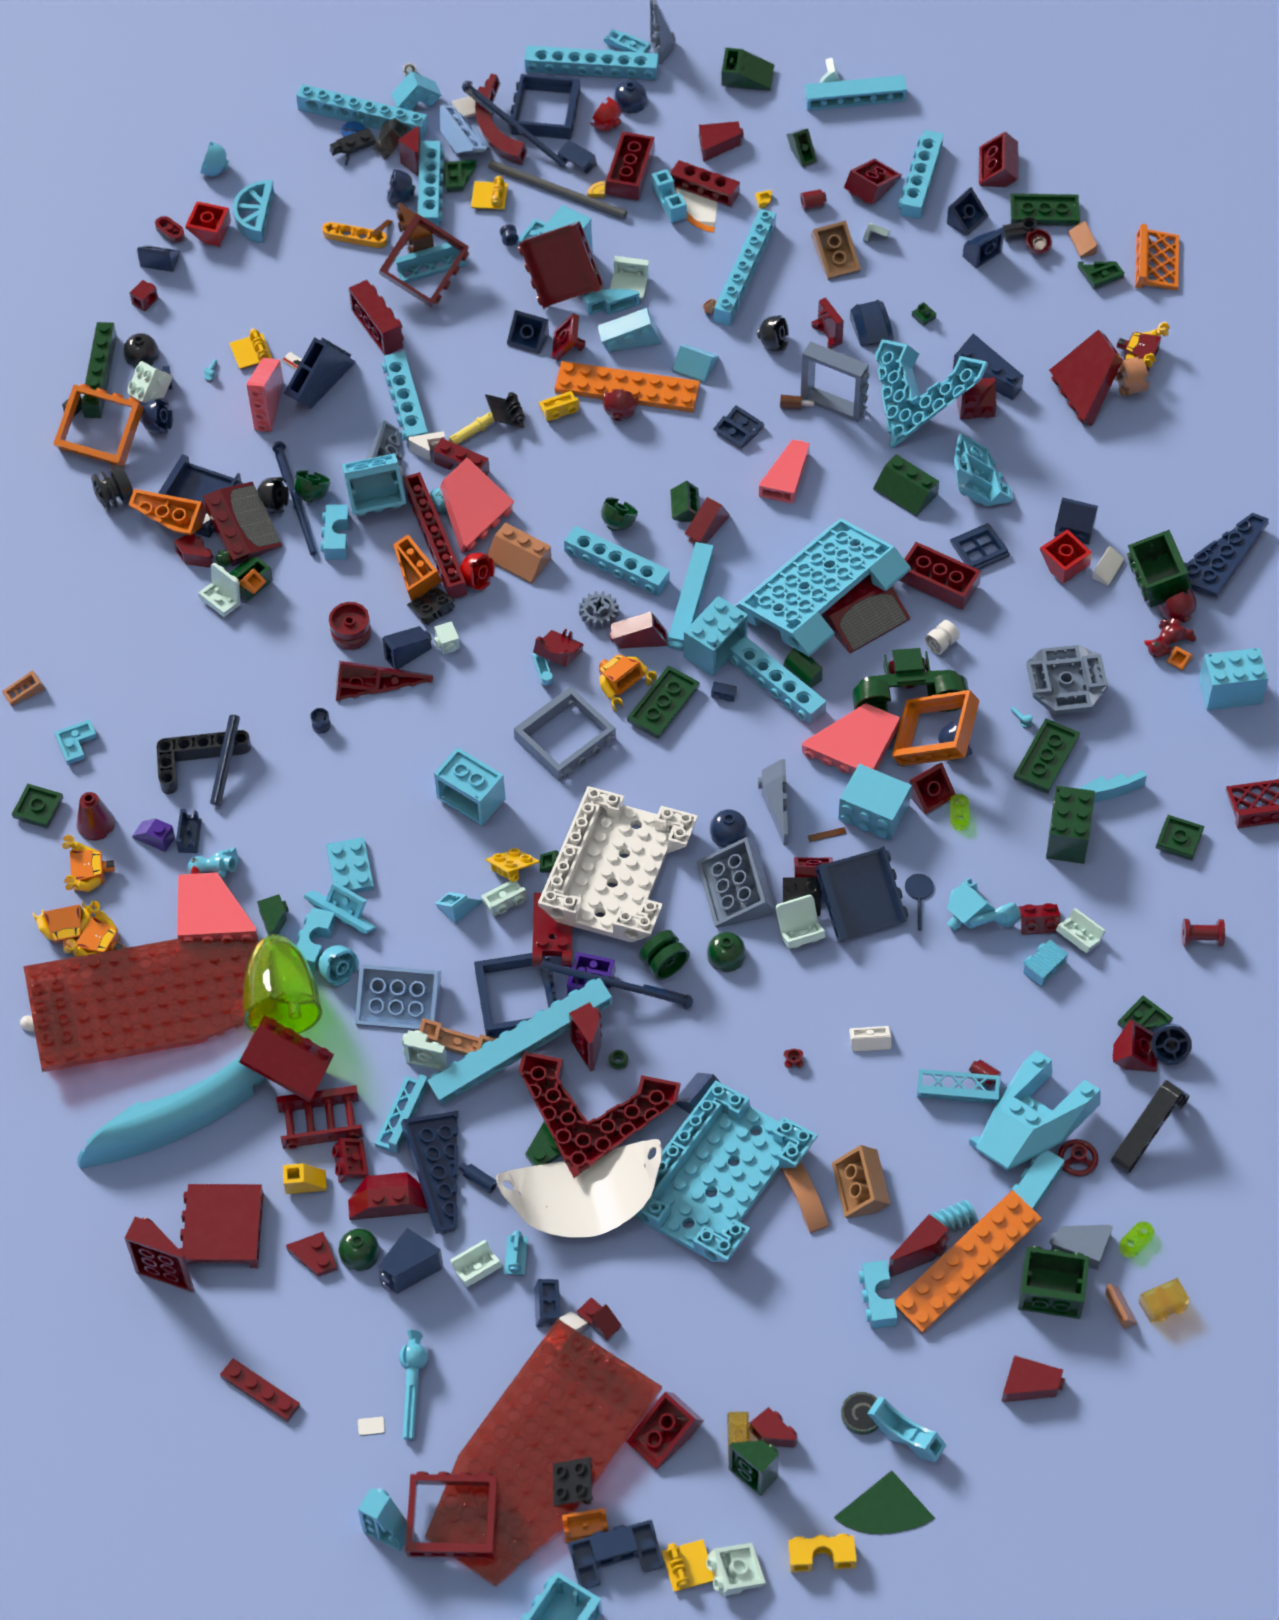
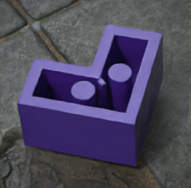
[567,952,616,997]

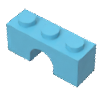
[652,169,687,223]
[320,505,350,560]
[291,907,336,971]
[858,1260,897,1329]

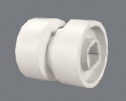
[925,620,960,655]

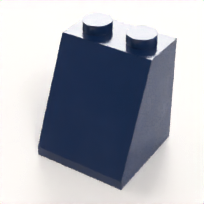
[377,1228,443,1294]

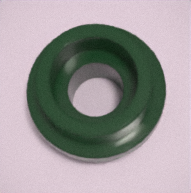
[216,550,230,568]
[608,1050,628,1069]

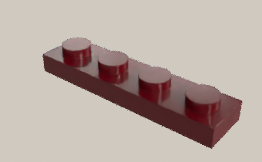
[220,1358,300,1422]

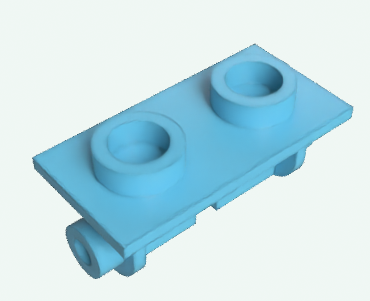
[504,1231,528,1275]

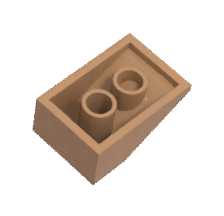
[811,220,861,279]

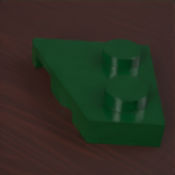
[444,160,477,192]
[1077,261,1125,289]
[1117,995,1173,1030]
[525,1121,562,1166]

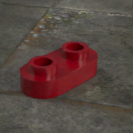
[155,216,185,242]

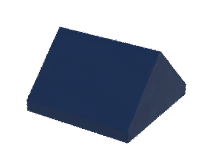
[947,187,989,235]
[137,245,180,272]
[507,310,549,353]
[676,1073,721,1114]

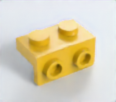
[539,391,580,421]

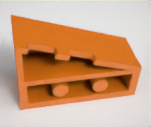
[393,535,442,601]

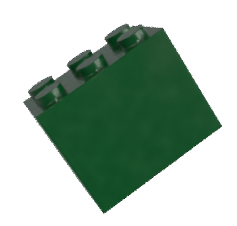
[1126,529,1193,607]
[1046,785,1095,864]
[1018,1246,1090,1319]

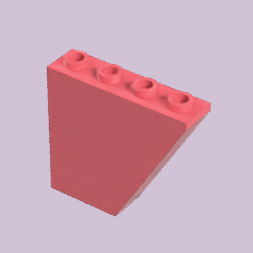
[247,358,284,432]
[440,458,514,554]
[802,703,900,774]
[177,873,258,946]

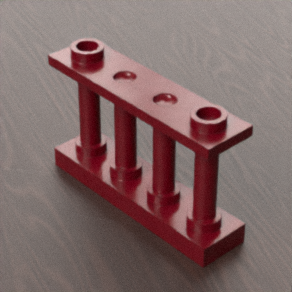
[276,1085,364,1149]

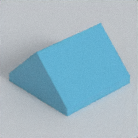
[673,345,719,383]

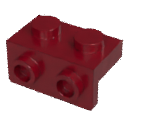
[1018,903,1061,935]

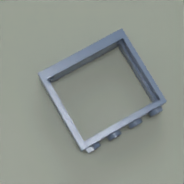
[800,341,870,422]
[514,686,616,781]

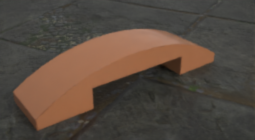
[419,1018,496,1055]
[780,1161,829,1233]

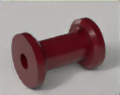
[1182,919,1225,947]

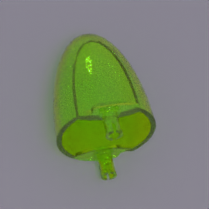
[243,934,322,1034]

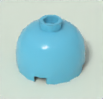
[200,141,229,177]
[318,945,359,986]

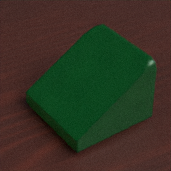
[539,850,559,873]

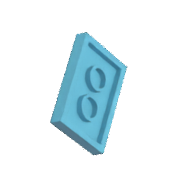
[326,837,374,893]

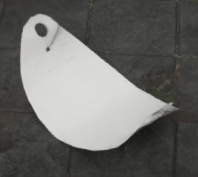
[496,1139,662,1237]

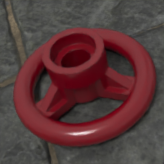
[1058,1139,1098,1176]

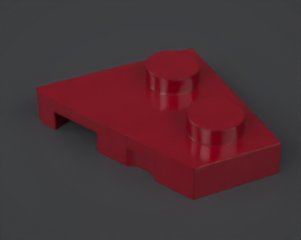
[286,1232,337,1277]

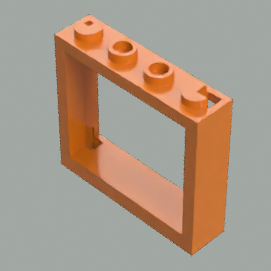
[53,384,144,468]
[892,690,980,767]

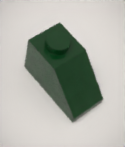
[786,128,817,166]
[257,894,289,943]

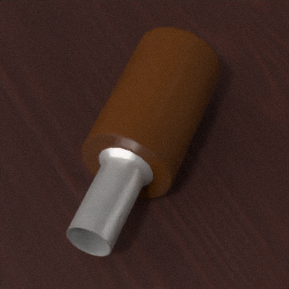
[780,394,814,409]

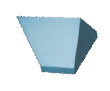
[435,892,483,923]

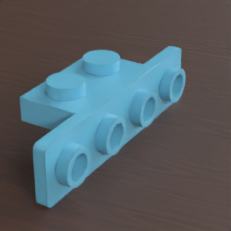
[303,882,376,934]

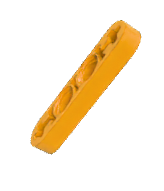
[322,222,387,248]

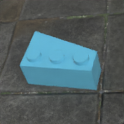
[598,308,662,352]
[358,1487,407,1551]

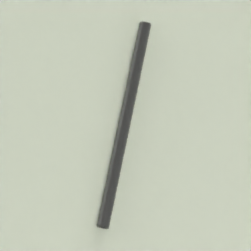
[488,160,627,219]

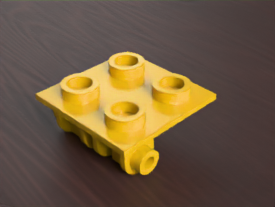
[471,176,508,210]
[229,328,273,369]
[485,848,540,882]
[661,1539,715,1592]

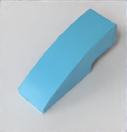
[583,289,640,315]

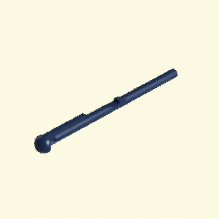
[462,80,567,168]
[272,441,317,556]
[540,961,693,1009]

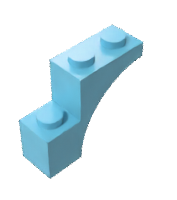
[868,1397,947,1462]

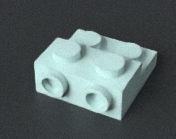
[402,1030,447,1071]
[706,1543,766,1597]

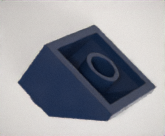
[962,227,1005,268]

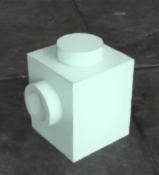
[434,621,460,654]

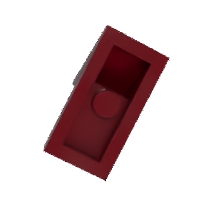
[577,1297,622,1341]

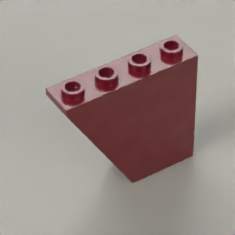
[1049,329,1123,426]

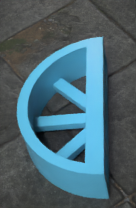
[233,180,275,243]

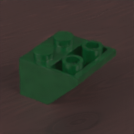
[229,558,273,602]

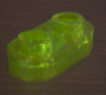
[949,794,970,830]
[1119,1221,1154,1257]

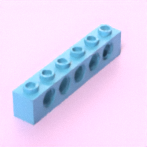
[898,130,944,219]
[418,141,444,227]
[382,352,428,447]
[564,525,670,596]
[729,636,826,725]

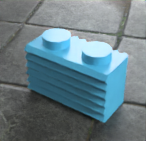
[1023,940,1068,986]

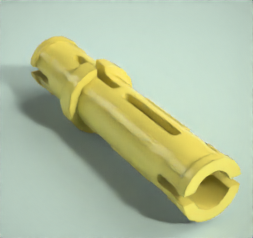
[448,411,495,445]

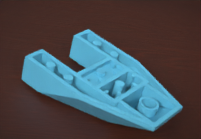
[975,1050,1100,1170]

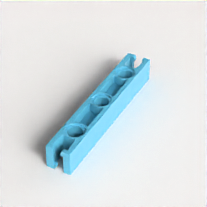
[668,542,714,651]

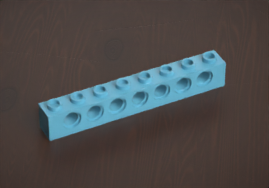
[524,46,658,80]
[296,84,428,140]
[714,209,776,326]

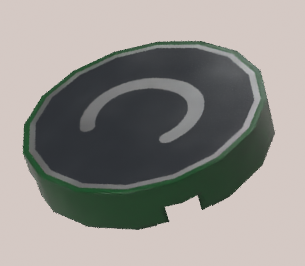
[841,1392,878,1434]

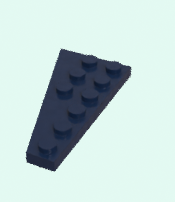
[1184,513,1269,598]
[401,1111,458,1234]

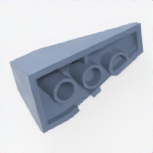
[650,0,676,65]
[366,420,404,480]
[758,759,788,845]

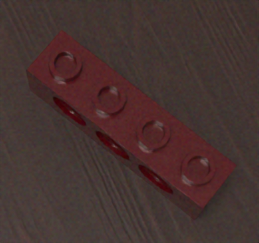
[670,160,740,207]

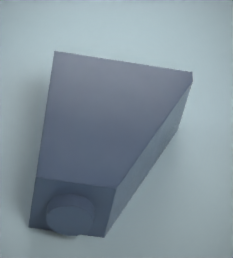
[1049,1225,1113,1270]

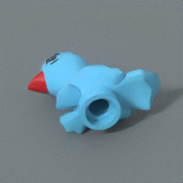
[188,847,239,878]

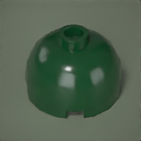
[294,470,330,503]
[601,497,638,531]
[707,932,746,972]
[338,1229,380,1271]

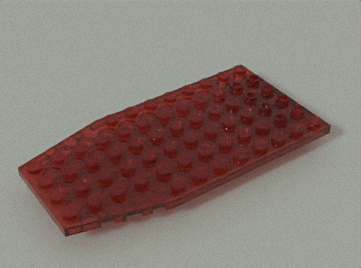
[23,938,277,1072]
[425,1319,662,1587]

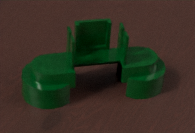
[852,648,969,713]

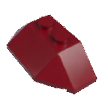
[348,1172,429,1220]

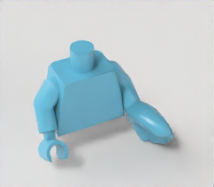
[947,878,1021,931]

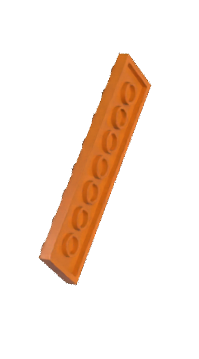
[554,361,700,413]
[894,1189,1042,1334]

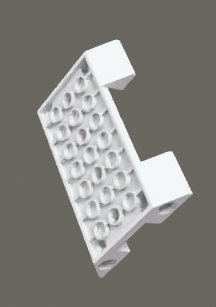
[538,786,698,942]

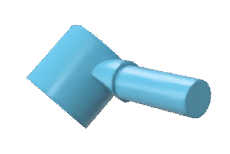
[204,359,217,381]
[1011,707,1033,727]

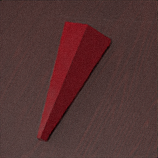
[335,661,433,701]

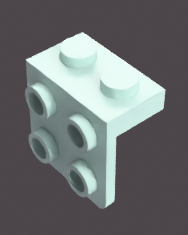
[610,256,649,300]
[127,361,173,403]
[198,563,240,617]
[776,895,826,949]

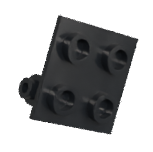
[485,392,525,428]
[407,587,455,625]
[783,877,820,916]
[553,1457,593,1507]

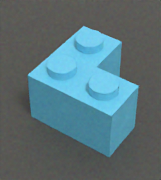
[391,71,442,111]

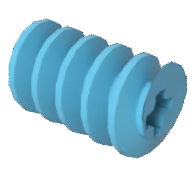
[931,1200,978,1232]

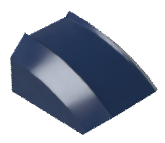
[850,299,894,345]

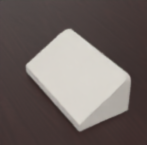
[452,96,476,118]
[1092,546,1125,586]
[849,1026,891,1052]

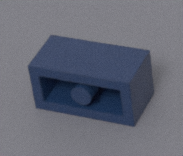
[711,681,737,702]

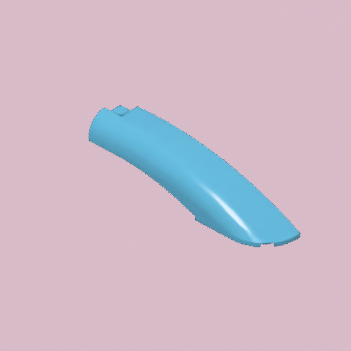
[77,1055,265,1169]

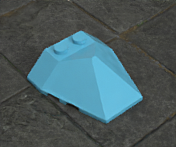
[954,433,1014,506]

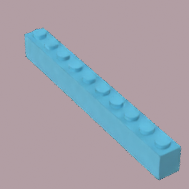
[427,978,613,1106]

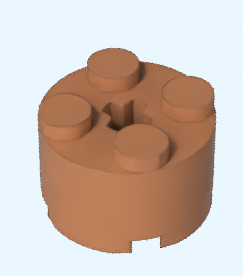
[1114,356,1149,396]

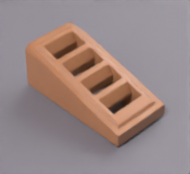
[2,670,46,706]

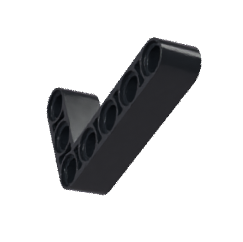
[156,730,251,794]
[1111,1080,1190,1174]

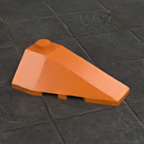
[129,489,207,535]

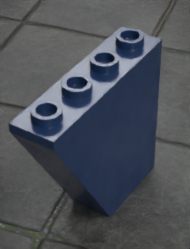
[284,337,356,409]

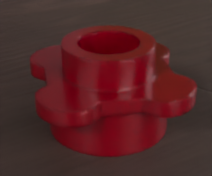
[784,1048,804,1068]

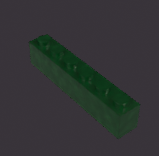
[81,322,117,418]

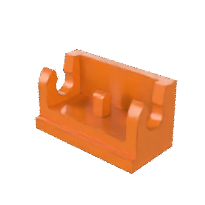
[562,1508,608,1544]

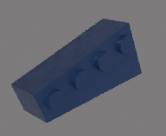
[953,333,1024,400]

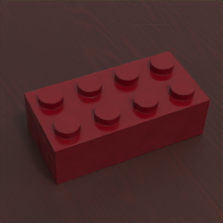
[606,131,655,200]
[349,279,404,356]
[898,542,981,610]

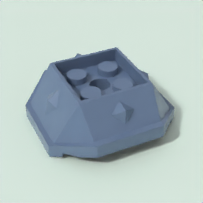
[1026,645,1108,715]

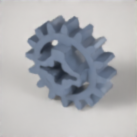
[579,591,619,629]

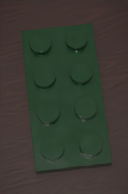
[1010,193,1080,225]
[627,665,700,739]
[1013,718,1080,793]

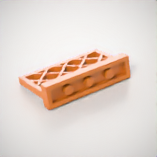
[1135,224,1179,291]

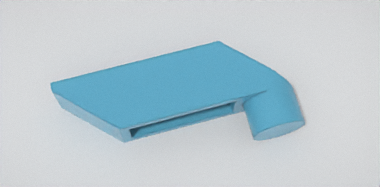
[531,653,553,685]

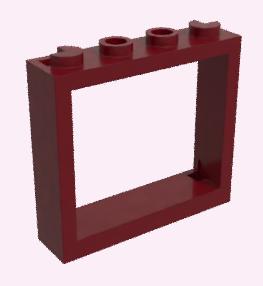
[379,213,470,308]
[405,1471,499,1559]

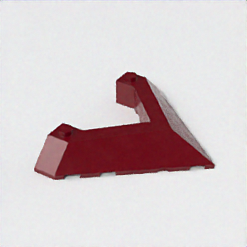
[519,1051,681,1179]

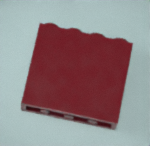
[518,221,604,309]
[179,1184,264,1268]

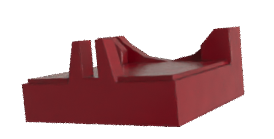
[811,297,844,349]
[533,629,584,667]

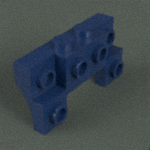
[568,1519,664,1589]

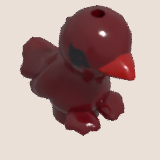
[1144,619,1196,658]

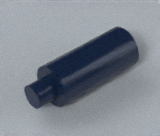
[459,1162,497,1193]

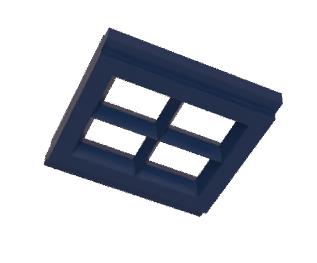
[950,523,1010,570]

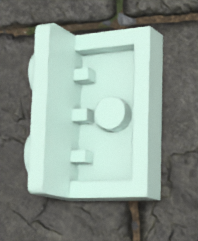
[481,881,527,917]
[1056,908,1105,953]
[451,1240,502,1287]

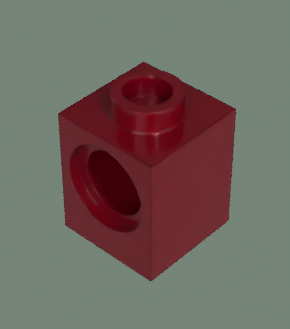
[130,280,158,311]

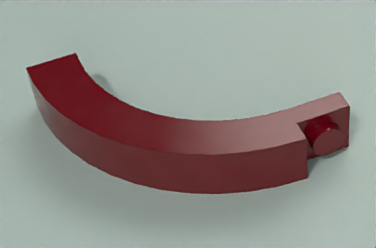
[475,73,527,165]

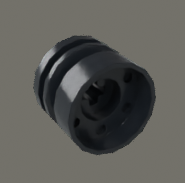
[91,464,133,511]

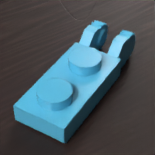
[604,29,651,53]

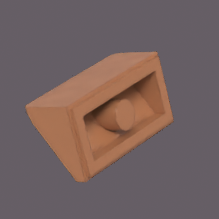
[1068,221,1097,258]
[1105,1284,1137,1329]

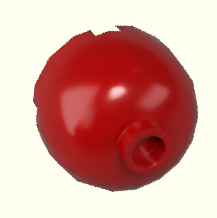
[590,97,622,132]
[460,553,495,590]

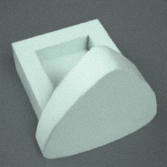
[820,58,840,83]
[863,222,891,242]

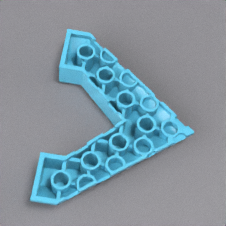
[875,339,988,449]

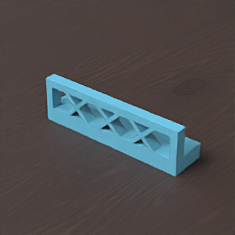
[395,239,468,283]
[917,1069,1000,1104]
[375,1074,429,1154]

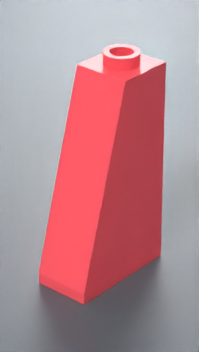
[759,439,810,504]

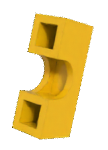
[788,1534,856,1572]

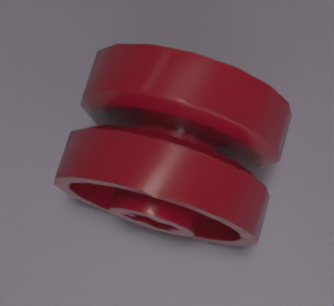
[329,602,372,650]

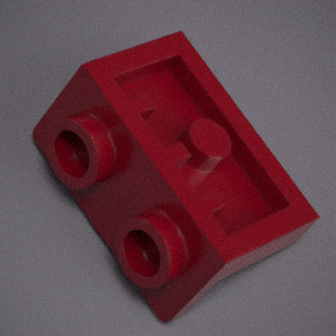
[332,1138,369,1183]

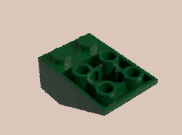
[721,47,775,90]

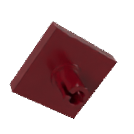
[552,313,586,361]

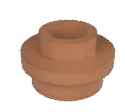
[702,298,717,314]

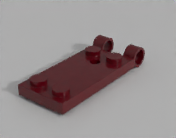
[532,892,572,968]

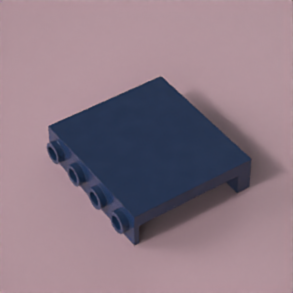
[158,454,243,538]
[815,846,908,942]

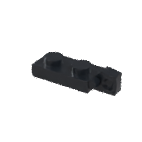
[330,128,376,156]

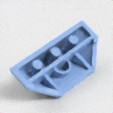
[440,105,488,154]

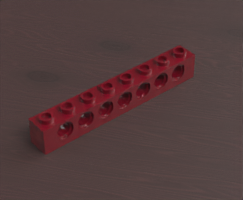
[403,472,467,599]

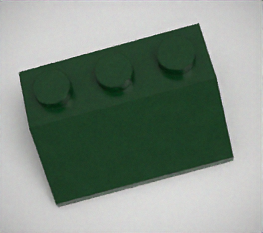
[873,454,939,517]
[728,1441,779,1496]

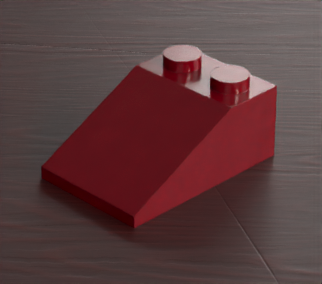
[844,158,902,204]
[889,1214,949,1277]
[626,1391,704,1470]

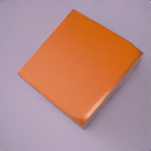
[239,568,267,594]
[1166,646,1193,671]

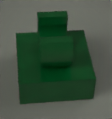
[912,302,937,326]

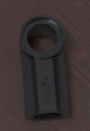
[1002,217,1037,240]

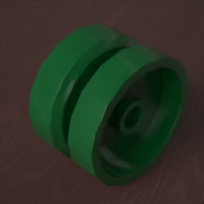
[639,930,690,980]

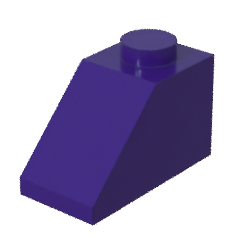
[132,818,175,852]

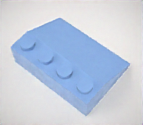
[355,964,441,1029]

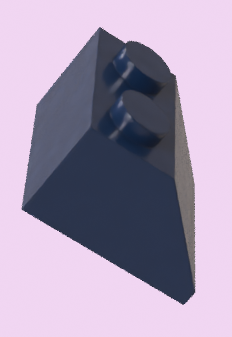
[1054,497,1098,544]

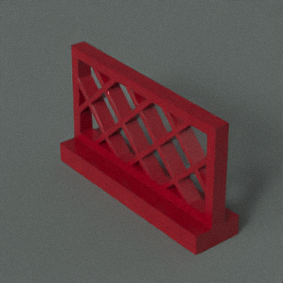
[1226,779,1279,828]

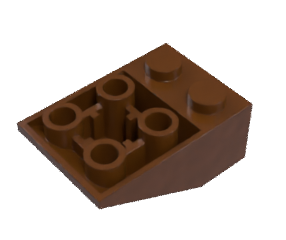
[396,203,434,254]

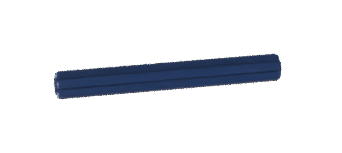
[210,714,240,806]

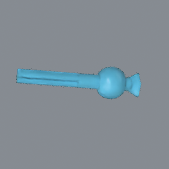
[399,1329,428,1440]

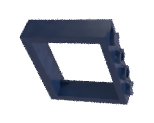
[508,74,581,140]
[474,953,557,1038]

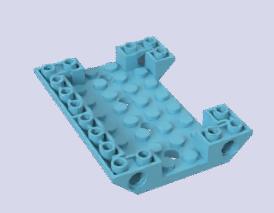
[735,518,911,656]
[635,1080,818,1262]

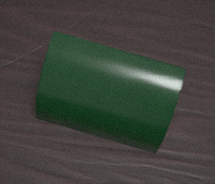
[670,480,700,522]
[783,648,823,688]

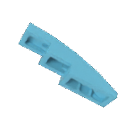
[1079,770,1147,803]

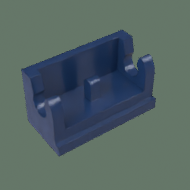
[557,140,597,174]
[176,809,202,853]
[534,1279,560,1327]

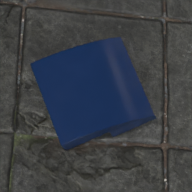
[713,405,765,448]

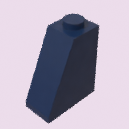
[382,626,432,669]

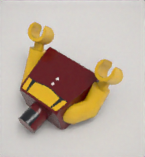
[1116,322,1170,372]

